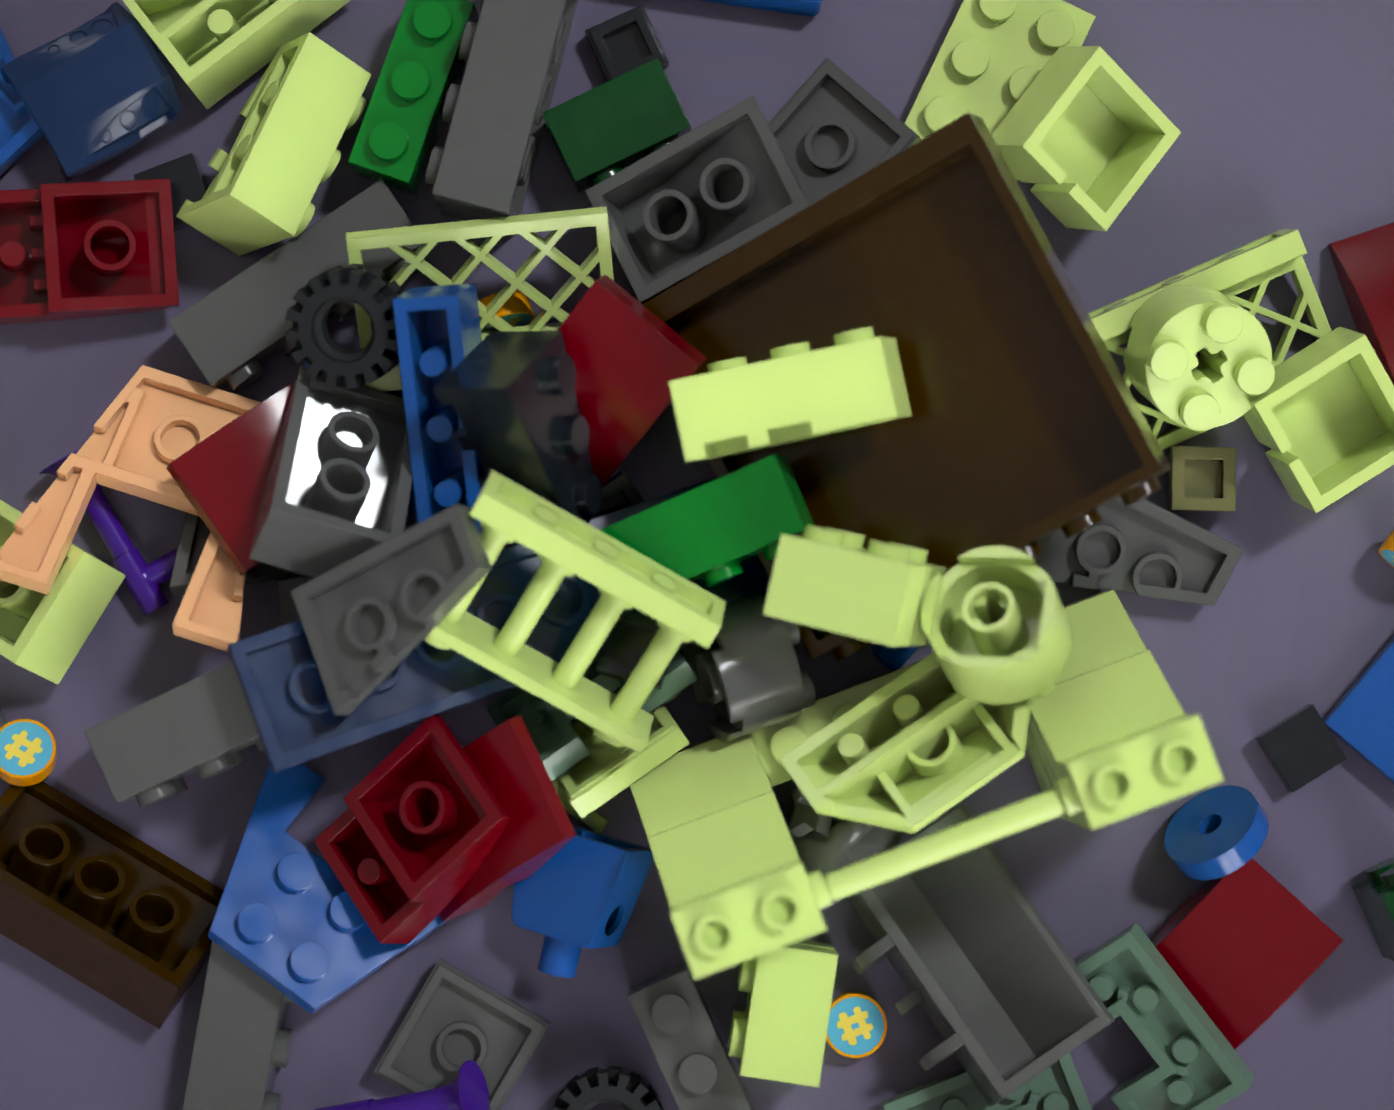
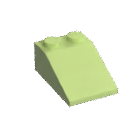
[0,499,126,685]

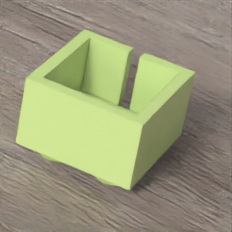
[991,46,1181,231]
[1243,326,1394,513]
[763,524,946,647]
[728,939,838,1087]

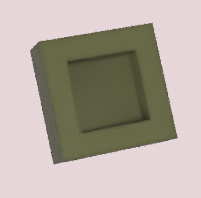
[1168,446,1236,512]

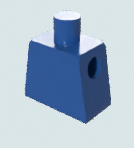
[511,825,654,978]

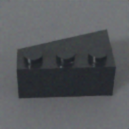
[433,330,603,523]

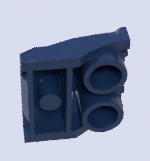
[0,2,183,182]

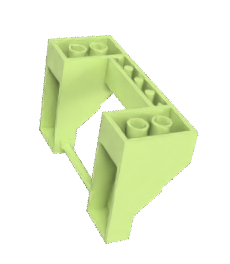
[630,590,1224,980]

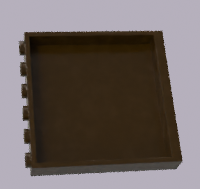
[643,112,1172,662]

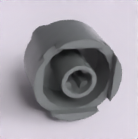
[680,593,816,742]

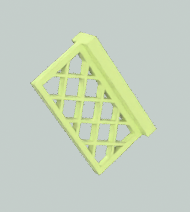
[346,206,614,392]
[1088,229,1332,450]

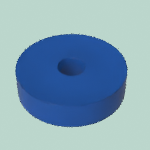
[1164,785,1269,881]

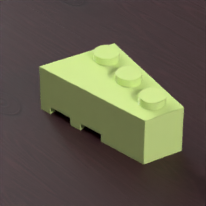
[122,0,351,110]
[176,32,372,256]
[668,327,912,462]

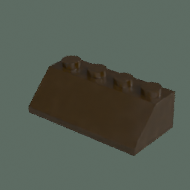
[0,781,224,1029]

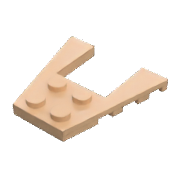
[0,365,261,652]

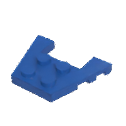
[207,763,450,1015]

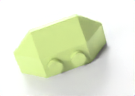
[779,652,1032,834]

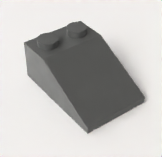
[585,96,810,304]
[249,366,413,578]

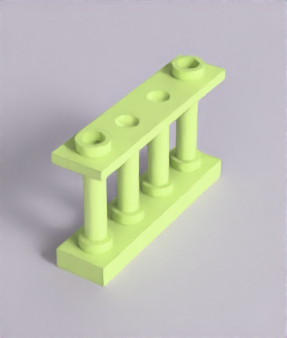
[423,470,726,754]

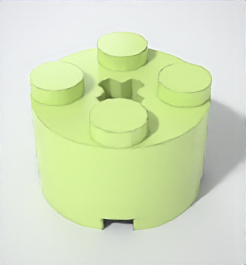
[1123,285,1275,431]
[920,546,1072,705]

